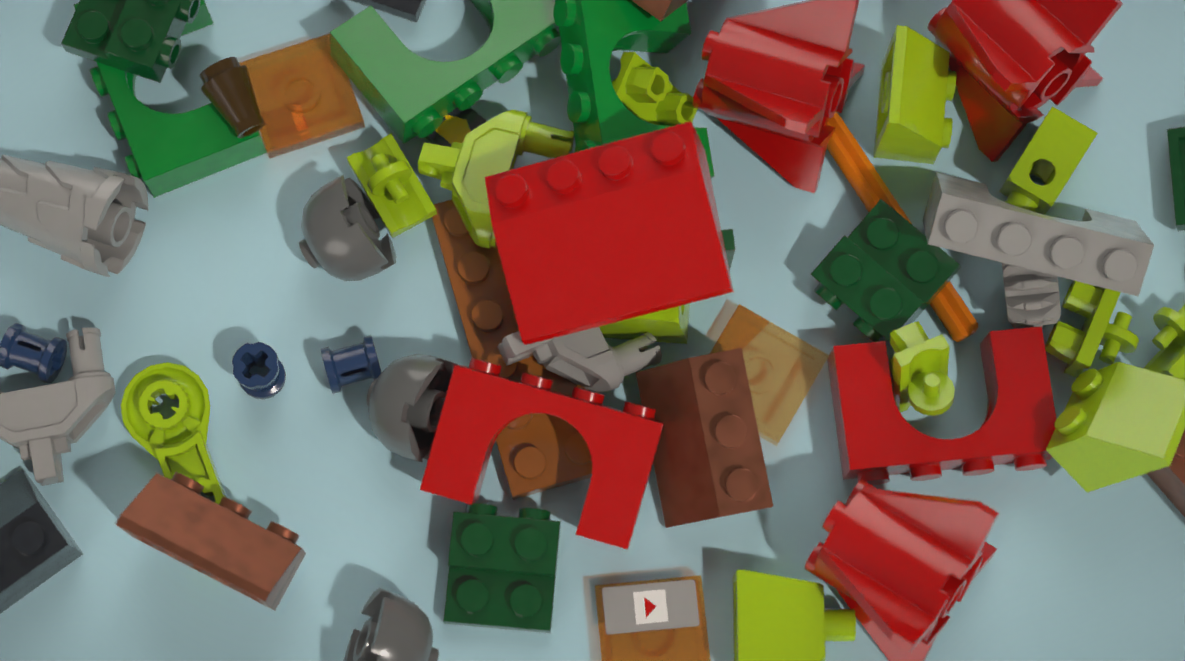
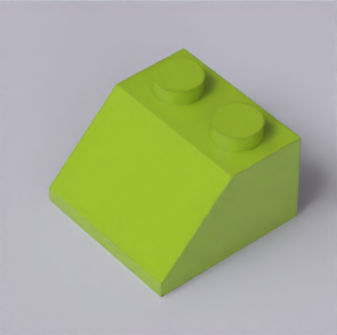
[873,25,956,164]
[1046,362,1185,492]

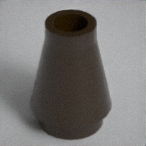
[199,57,266,138]

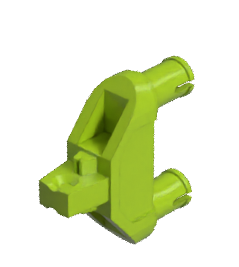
[418,110,575,249]

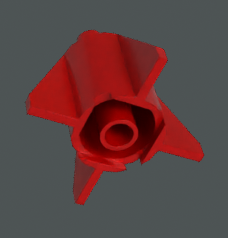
[693,0,865,193]
[927,0,1123,162]
[804,479,999,661]

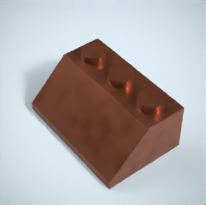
[636,348,774,528]
[115,472,306,611]

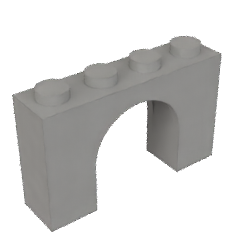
[923,172,1154,296]

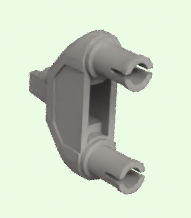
[497,327,662,392]
[0,328,115,486]

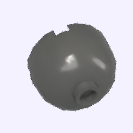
[299,175,396,281]
[366,354,458,462]
[344,588,439,661]

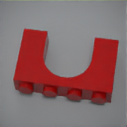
[827,326,1056,485]
[420,357,665,550]

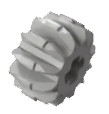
[1002,263,1061,328]

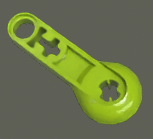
[121,362,226,505]

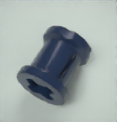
[0,323,67,384]
[321,335,382,394]
[232,342,286,399]

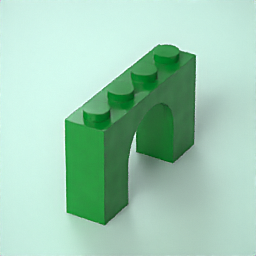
[74,0,268,198]
[330,0,561,144]
[553,0,714,178]

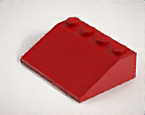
[485,121,734,345]

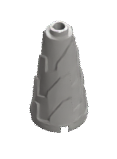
[0,155,148,277]

